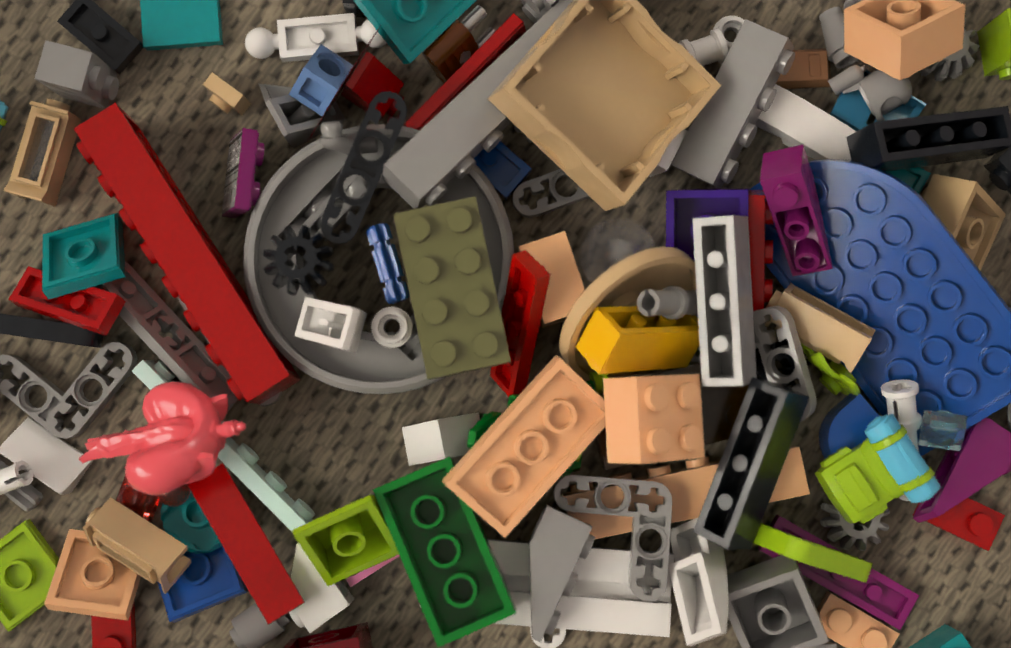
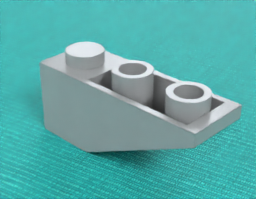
[529,504,595,642]

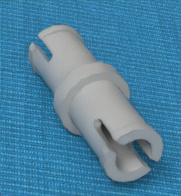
[637,286,698,319]

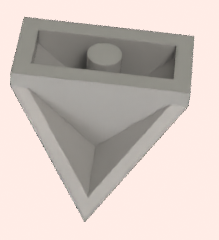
[258,83,345,148]

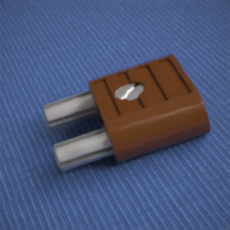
[422,5,496,83]

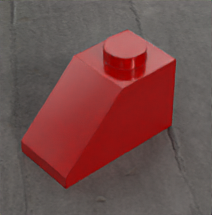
[341,51,405,121]

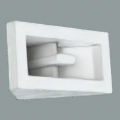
[294,297,367,353]
[402,412,480,466]

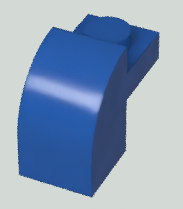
[819,394,879,458]

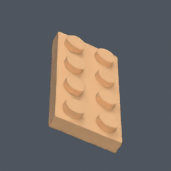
[442,355,606,538]

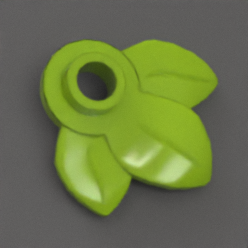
[801,344,860,396]

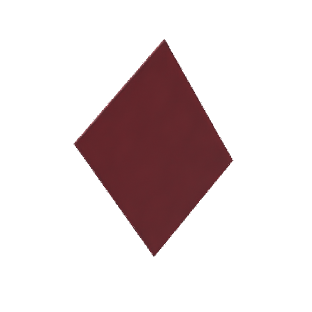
[307,25,381,142]

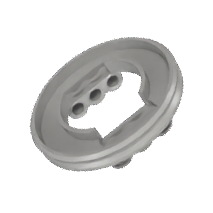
[243,124,514,394]

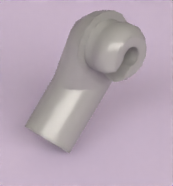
[319,121,378,155]

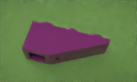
[760,145,832,276]

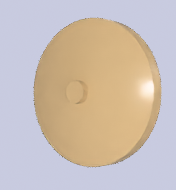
[559,247,696,381]

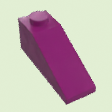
[912,417,1011,523]

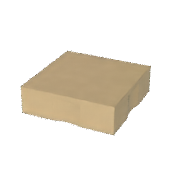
[488,0,721,211]

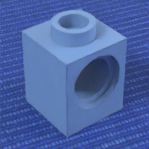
[288,44,353,116]

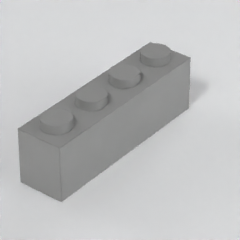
[671,19,795,189]
[692,215,757,387]

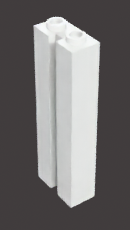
[420,539,674,637]

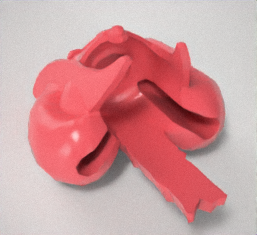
[79,381,246,496]

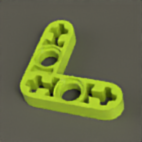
[753,523,873,583]

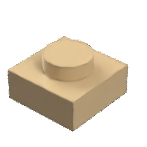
[203,73,251,116]

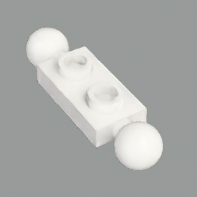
[245,13,387,62]

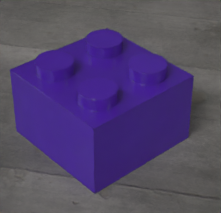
[666,188,750,262]

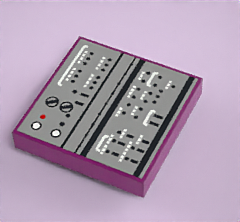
[222,128,264,218]

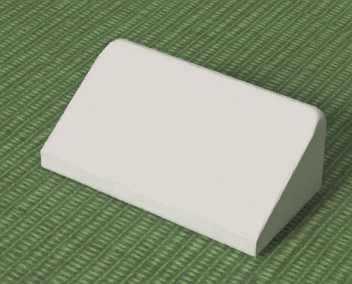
[0,417,94,495]

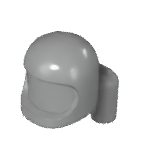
[828,65,912,122]

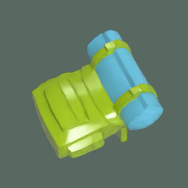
[814,414,941,524]

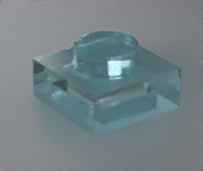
[918,410,967,451]

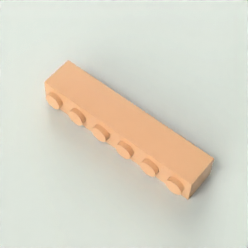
[562,445,810,539]

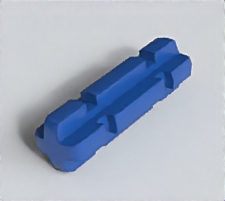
[366,223,410,304]

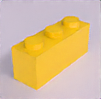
[576,306,700,374]

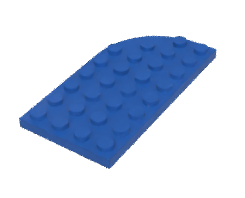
[749,159,1011,456]

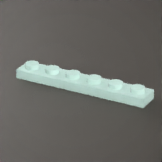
[132,360,315,533]

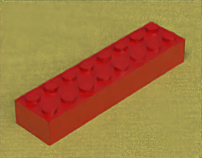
[73,103,301,405]

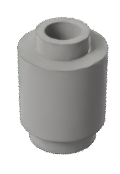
[229,603,292,648]

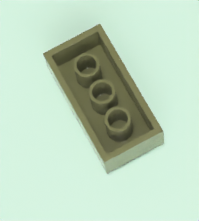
[393,196,511,380]

